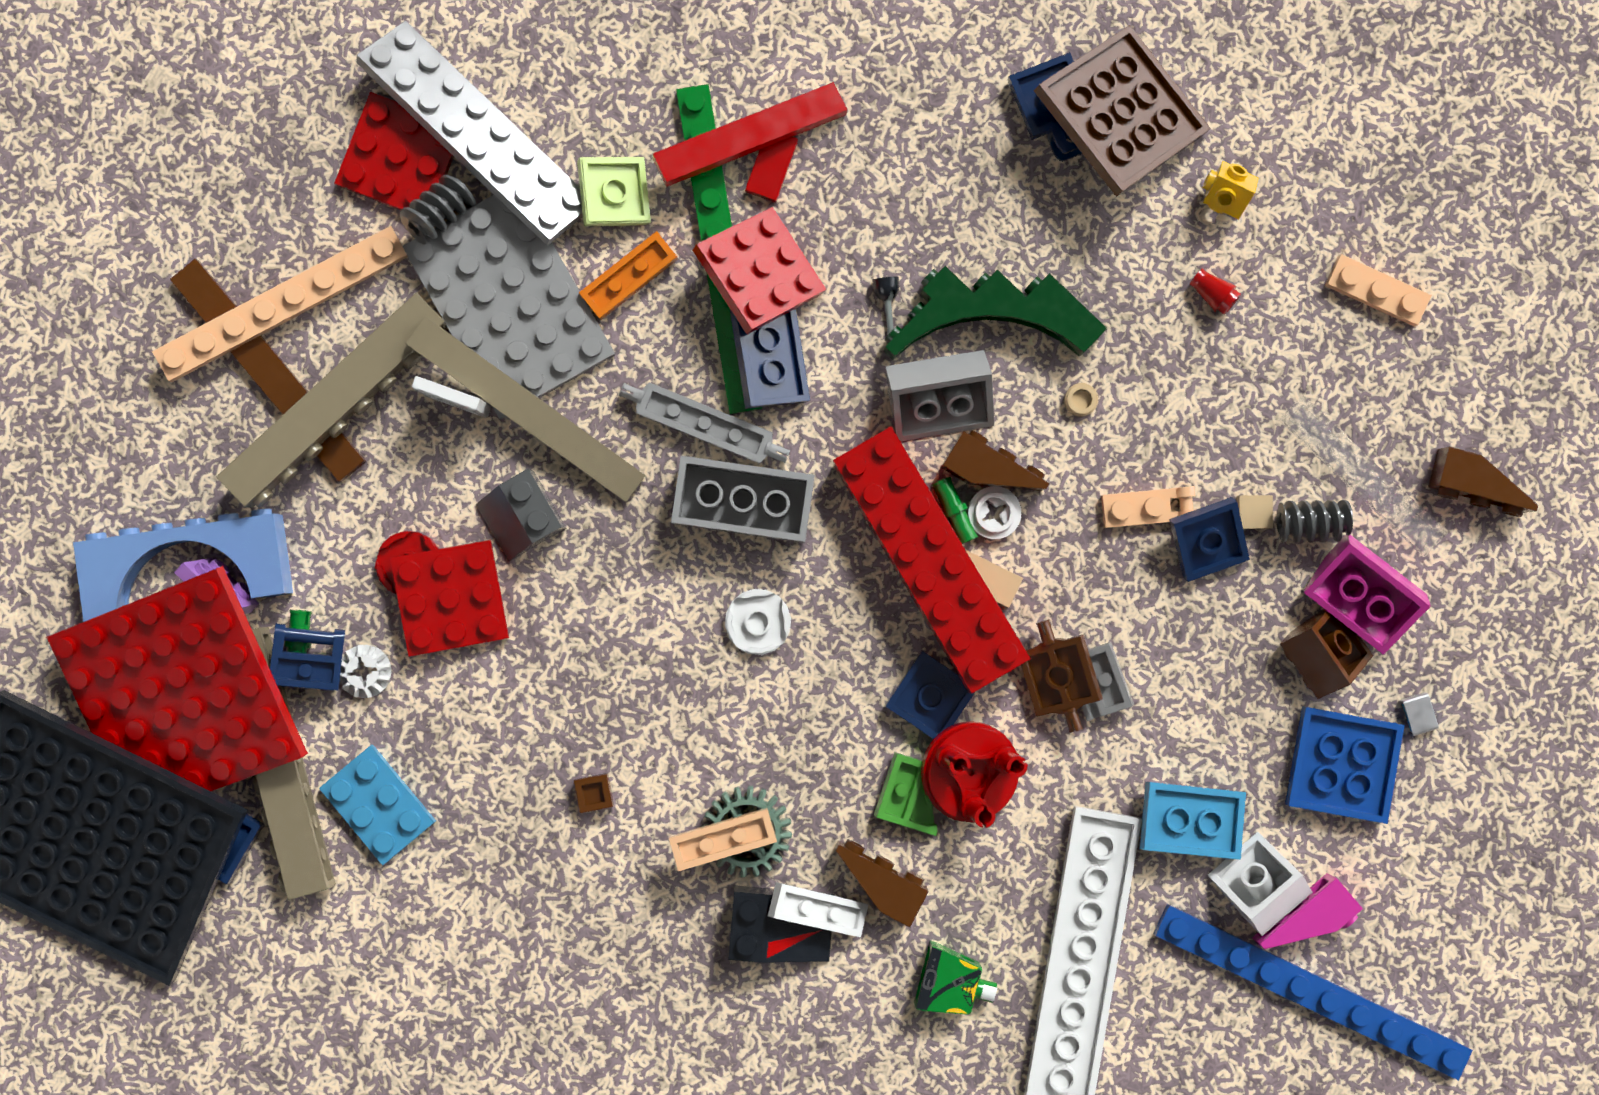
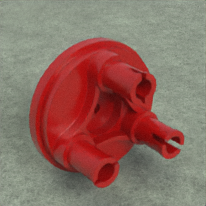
[921,721,1028,828]

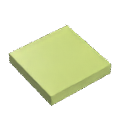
[577,157,651,226]

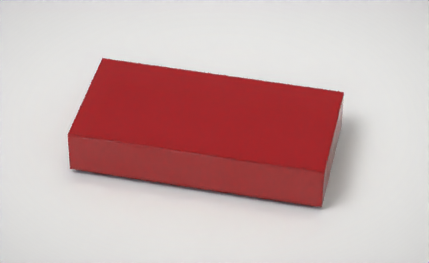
[745,137,798,203]

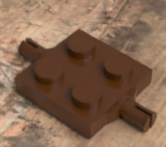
[1021,619,1103,733]

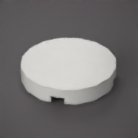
[725,589,791,655]

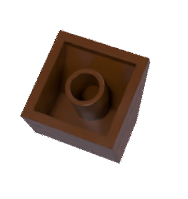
[1280,609,1373,699]

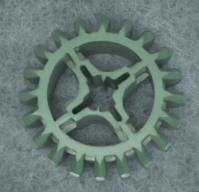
[702,785,792,877]

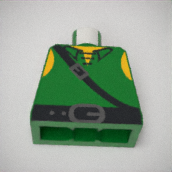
[914,940,997,1015]

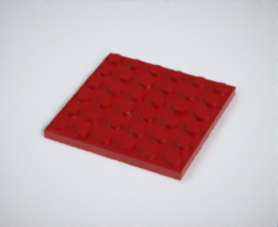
[46,566,308,791]

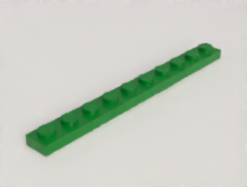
[676,84,763,415]

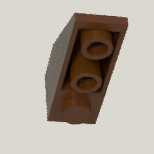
[940,430,1050,491]
[1428,446,1538,517]
[835,839,929,927]

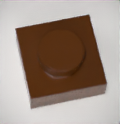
[574,773,614,813]

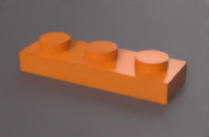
[579,231,678,320]

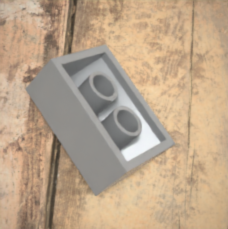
[886,350,994,442]

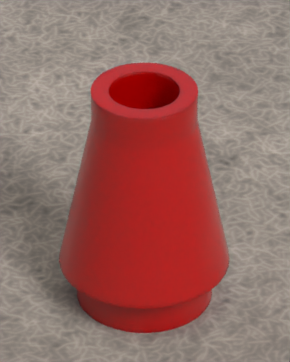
[1190,269,1241,315]

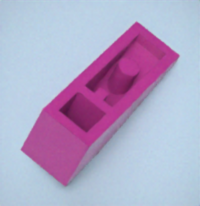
[1252,873,1363,949]

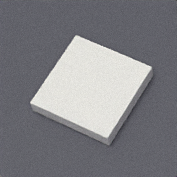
[412,376,492,418]

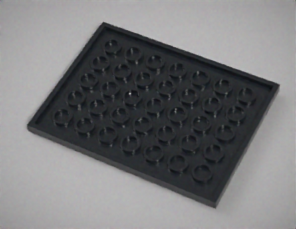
[0,690,248,986]

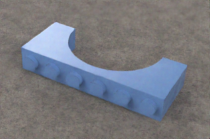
[73,509,293,622]

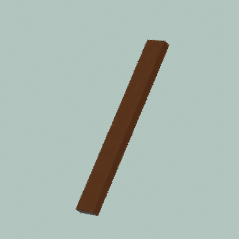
[170,258,367,482]

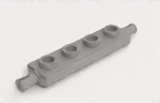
[619,382,790,464]

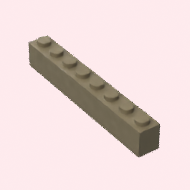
[216,292,447,508]
[252,627,336,900]

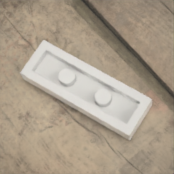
[768,882,868,937]

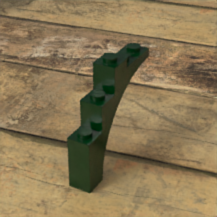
[884,266,1107,360]

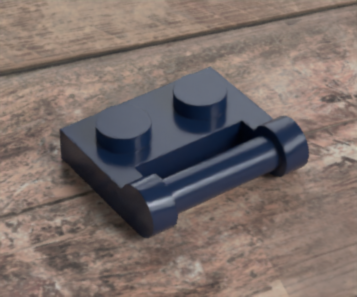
[270,623,345,691]

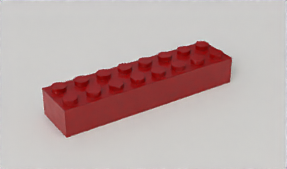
[833,426,1031,694]

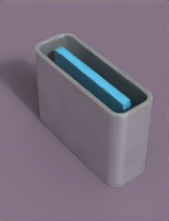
[1399,692,1439,736]

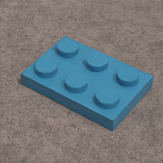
[319,745,436,866]
[1140,781,1246,860]

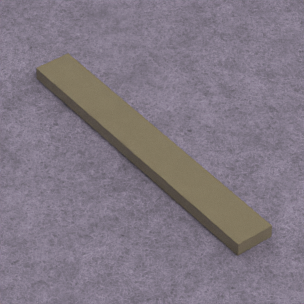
[405,316,646,502]

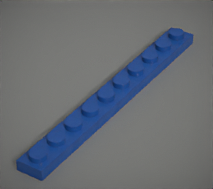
[1153,904,1473,1081]

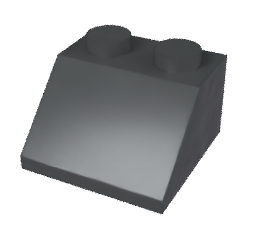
[476,468,566,561]

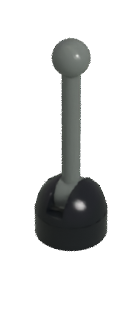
[872,276,900,357]

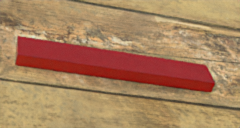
[652,82,848,187]

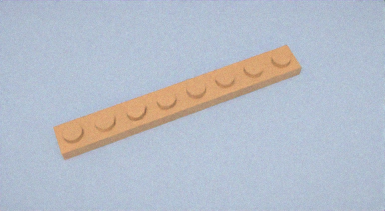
[152,226,408,382]

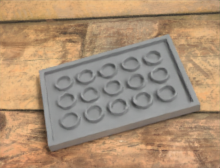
[403,195,616,419]

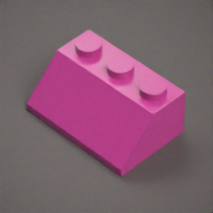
[1304,535,1431,655]

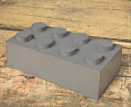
[671,456,815,543]

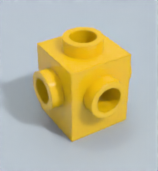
[1202,161,1259,220]

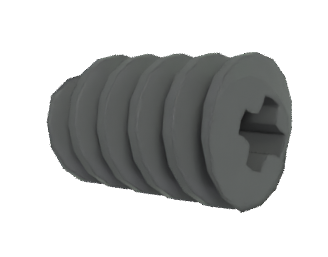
[400,175,476,245]
[1276,500,1353,543]

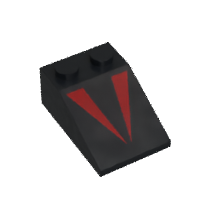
[728,885,835,963]

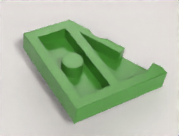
[874,752,938,836]

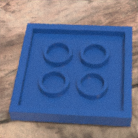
[1285,706,1405,824]

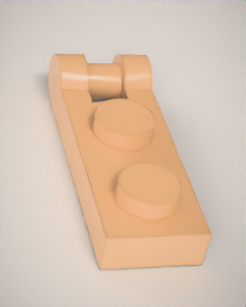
[1101,486,1197,528]

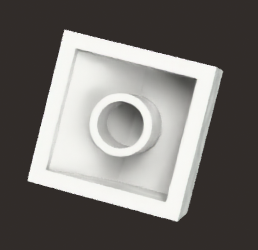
[1208,832,1313,936]

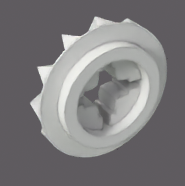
[968,486,1021,539]
[340,645,391,698]

